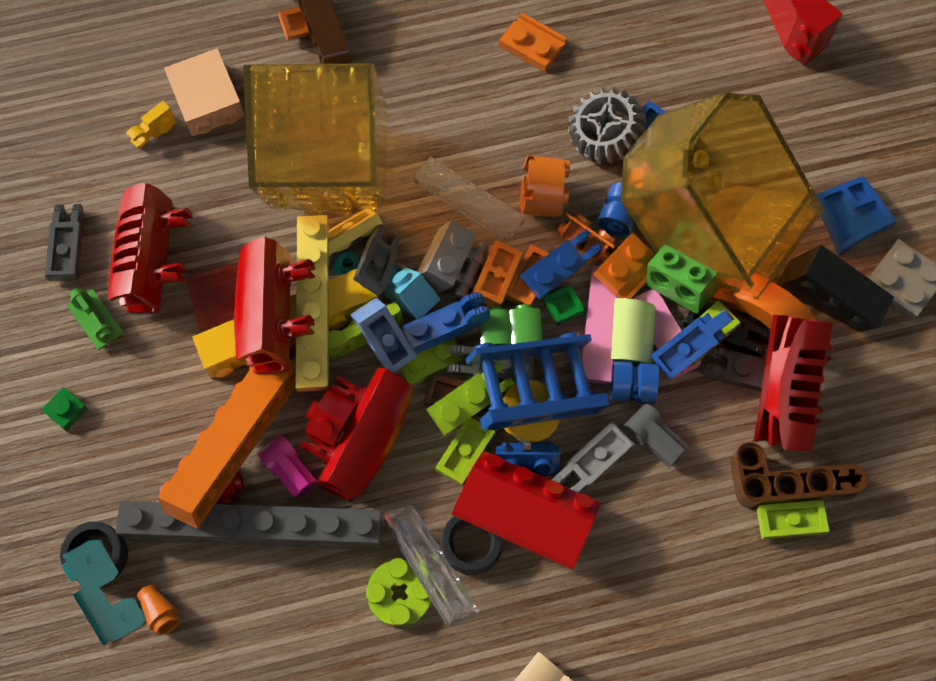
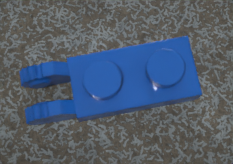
[521,229,602,299]
[403,292,491,355]

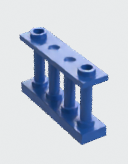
[466,332,610,431]

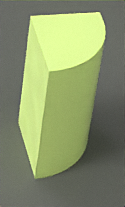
[611,298,656,366]

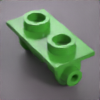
[67,288,124,351]

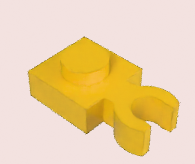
[126,101,177,149]

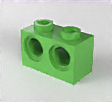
[646,244,718,314]

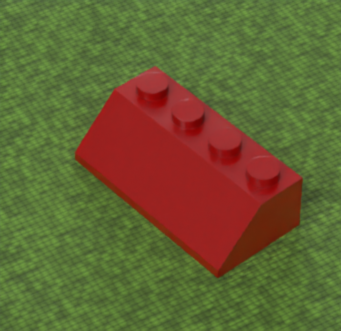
[451,451,602,570]

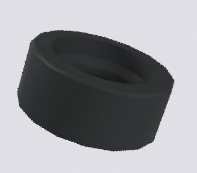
[441,516,503,575]
[60,521,128,583]

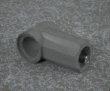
[623,404,689,468]

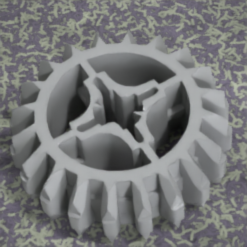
[568,87,646,164]

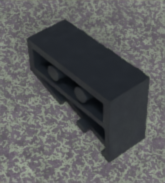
[777,245,894,333]

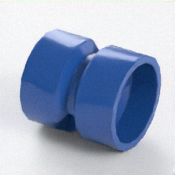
[596,182,646,238]
[610,360,659,404]

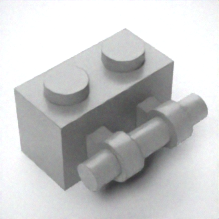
[417,220,489,299]

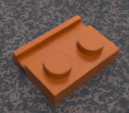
[499,12,568,72]
[593,233,654,299]

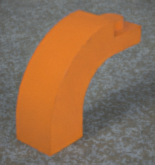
[713,273,817,330]

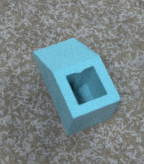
[382,264,441,319]

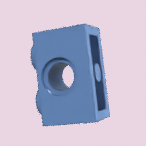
[351,298,417,373]

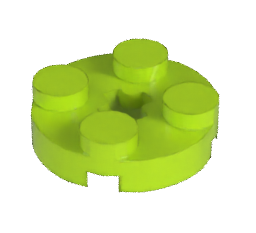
[366,558,432,627]

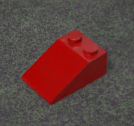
[763,0,843,66]

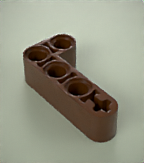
[293,0,351,70]
[731,442,868,509]

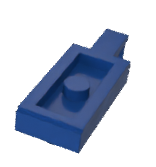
[651,309,734,381]

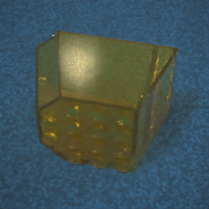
[243,63,388,215]
[621,93,824,300]

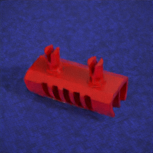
[108,183,193,314]
[234,237,315,374]
[753,314,833,451]
[299,368,413,502]

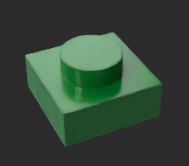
[543,285,585,326]
[41,387,88,432]

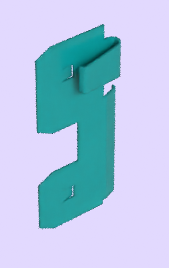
[61,540,146,646]

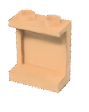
[164,48,245,136]

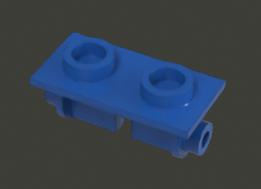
[496,442,560,475]

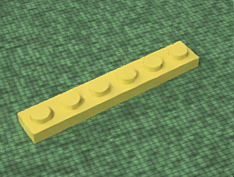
[296,215,329,392]

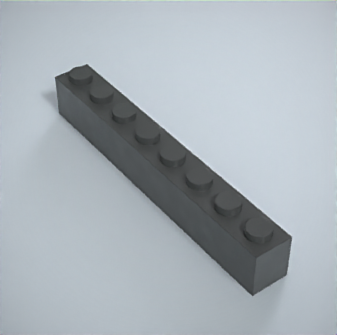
[115,501,384,550]

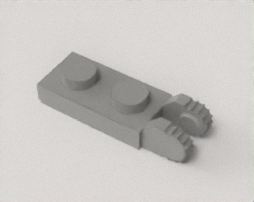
[552,422,634,493]

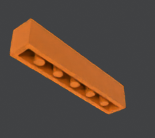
[158,359,296,529]

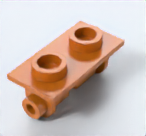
[557,212,617,264]

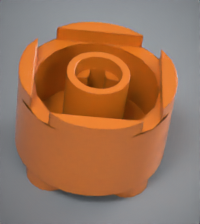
[520,155,570,218]

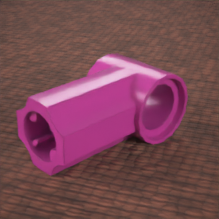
[256,434,317,500]

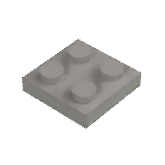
[868,239,936,321]

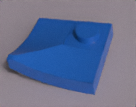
[811,176,897,255]

